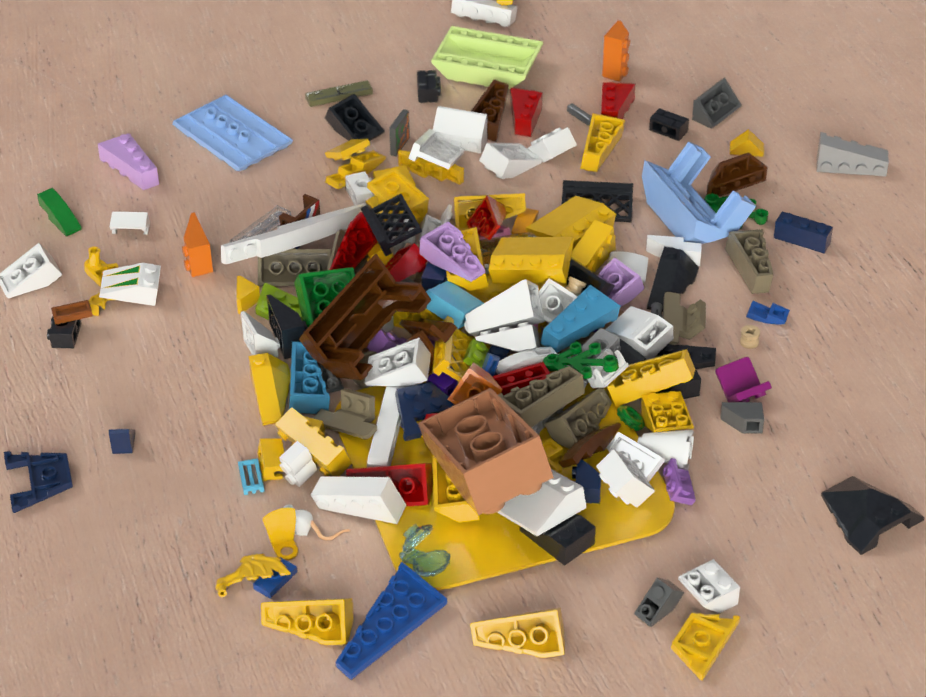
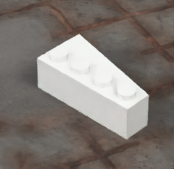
[311,476,406,524]

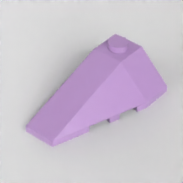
[599,258,645,307]

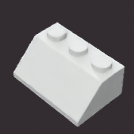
[433,106,487,153]

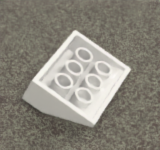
[497,469,587,536]

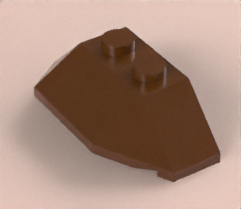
[706,152,768,197]

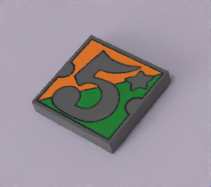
[389,109,410,157]

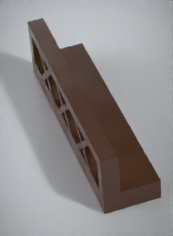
[399,318,457,343]

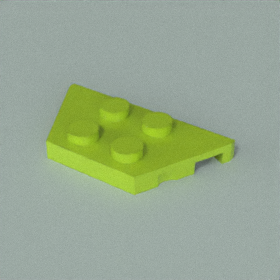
[255,282,303,321]

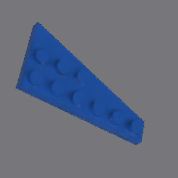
[335,562,447,680]

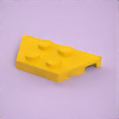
[671,613,740,681]

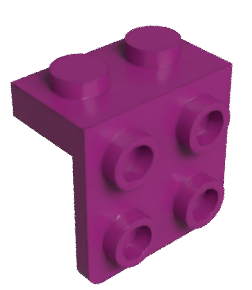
[715,357,772,402]

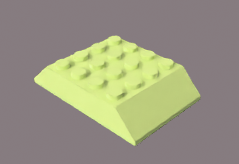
[431,26,543,90]

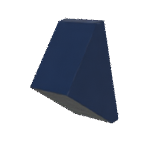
[109,429,135,454]

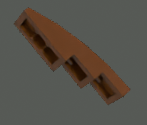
[558,423,621,468]

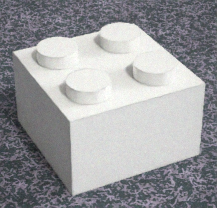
[596,449,655,507]

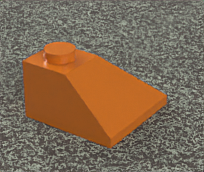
[447,362,502,405]

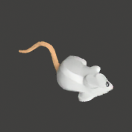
[283,504,350,541]

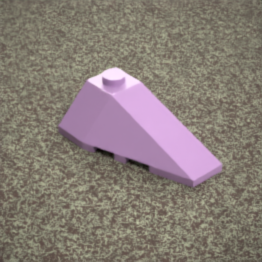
[419,222,485,282]

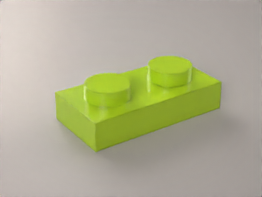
[463,338,489,368]

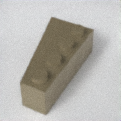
[725,229,774,294]
[498,366,585,427]

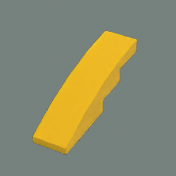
[325,150,386,189]
[398,150,464,185]

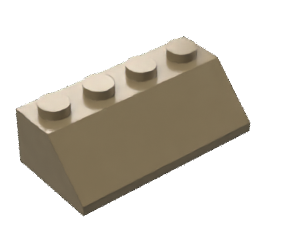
[258,249,332,286]

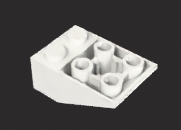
[605,306,674,360]
[475,322,541,353]

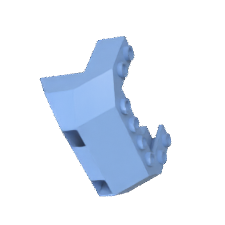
[642,142,756,244]

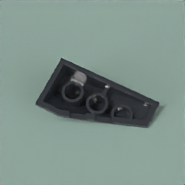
[647,247,699,312]

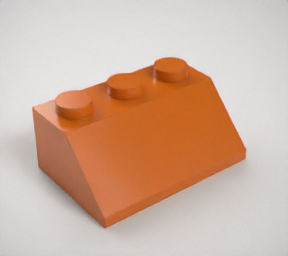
[602,20,630,82]

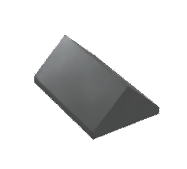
[692,78,742,129]

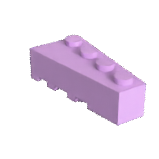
[98,133,159,190]

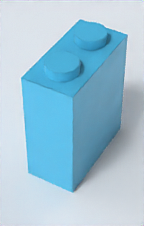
[426,281,484,329]

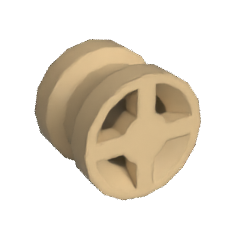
[564,276,586,296]
[740,325,760,349]

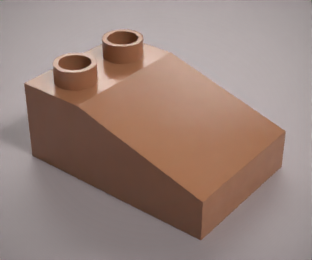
[418,388,554,515]

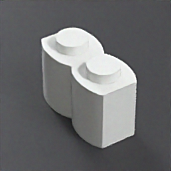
[279,441,317,487]

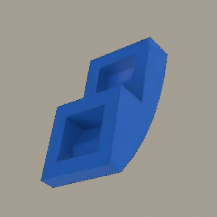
[746,301,790,324]

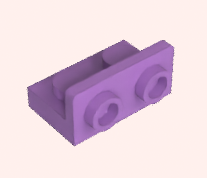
[663,458,696,505]

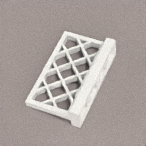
[408,129,465,169]

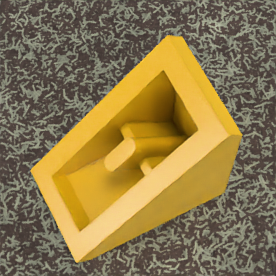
[730,129,764,157]
[237,276,260,314]

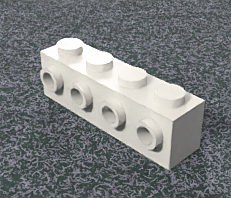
[451,0,517,27]

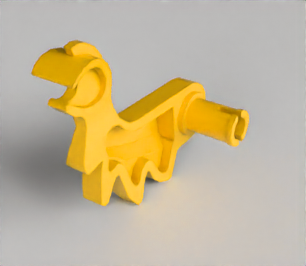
[84,246,119,316]

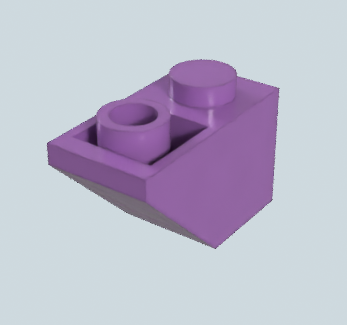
[367,329,407,353]

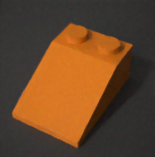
[182,212,213,277]

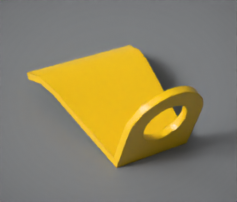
[262,508,298,560]

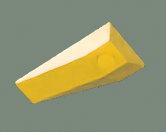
[453,193,526,231]
[248,353,290,425]

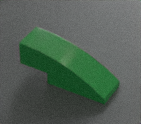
[37,188,82,237]

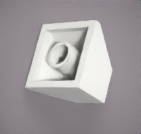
[539,278,578,324]
[241,311,280,357]

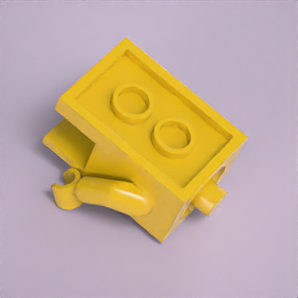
[366,168,429,224]

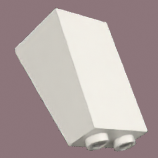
[464,279,545,337]

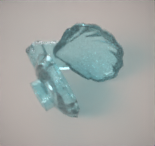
[399,524,450,577]

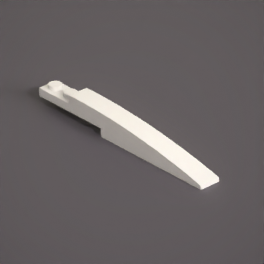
[221,203,366,264]

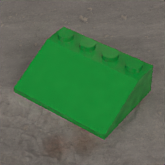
[294,267,355,328]

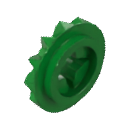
[617,405,645,431]

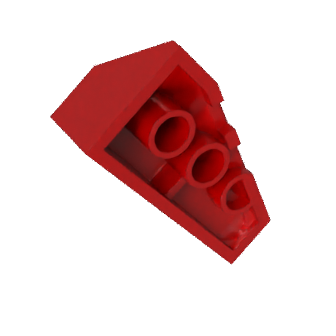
[346,463,433,506]

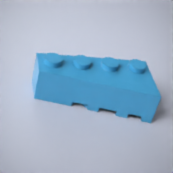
[541,285,621,353]
[289,342,330,414]

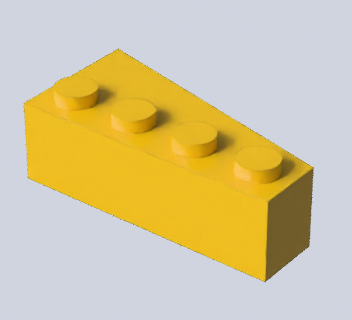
[571,220,616,272]
[607,349,695,407]

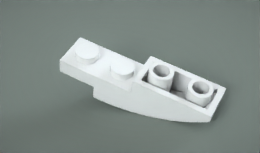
[496,347,571,375]

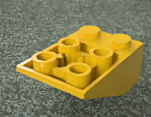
[641,391,694,433]

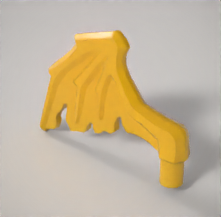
[216,554,291,597]

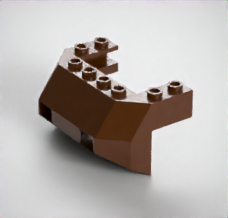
[299,253,431,381]

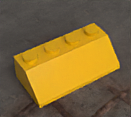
[433,455,480,522]

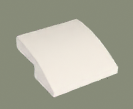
[608,251,648,284]

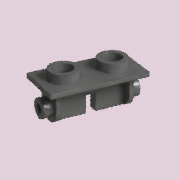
[319,363,344,393]

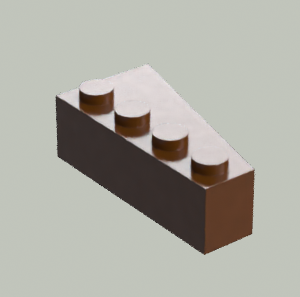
[471,80,509,142]

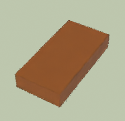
[51,300,93,325]

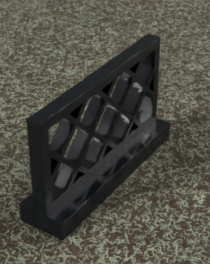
[562,180,633,222]
[360,194,423,257]

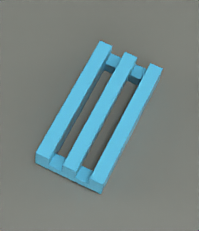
[238,458,264,495]

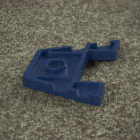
[395,382,455,441]
[4,451,73,513]

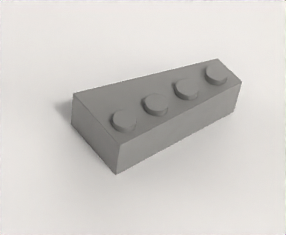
[817,132,889,176]

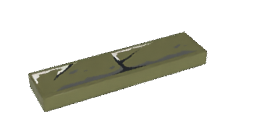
[305,80,373,107]

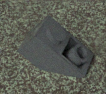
[720,402,764,433]
[634,578,685,627]

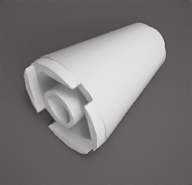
[637,430,694,470]

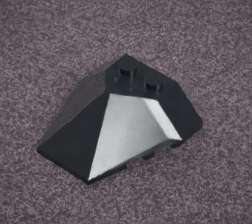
[821,476,925,555]

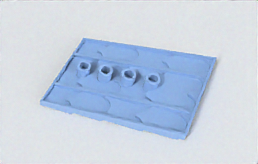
[173,95,293,171]

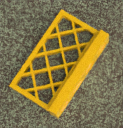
[432,316,473,382]

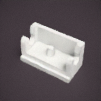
[110,212,150,235]
[588,349,629,388]

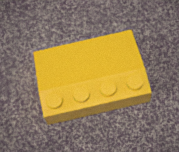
[525,196,616,250]
[488,237,574,284]

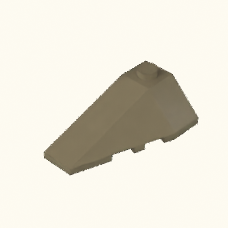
[544,388,612,449]

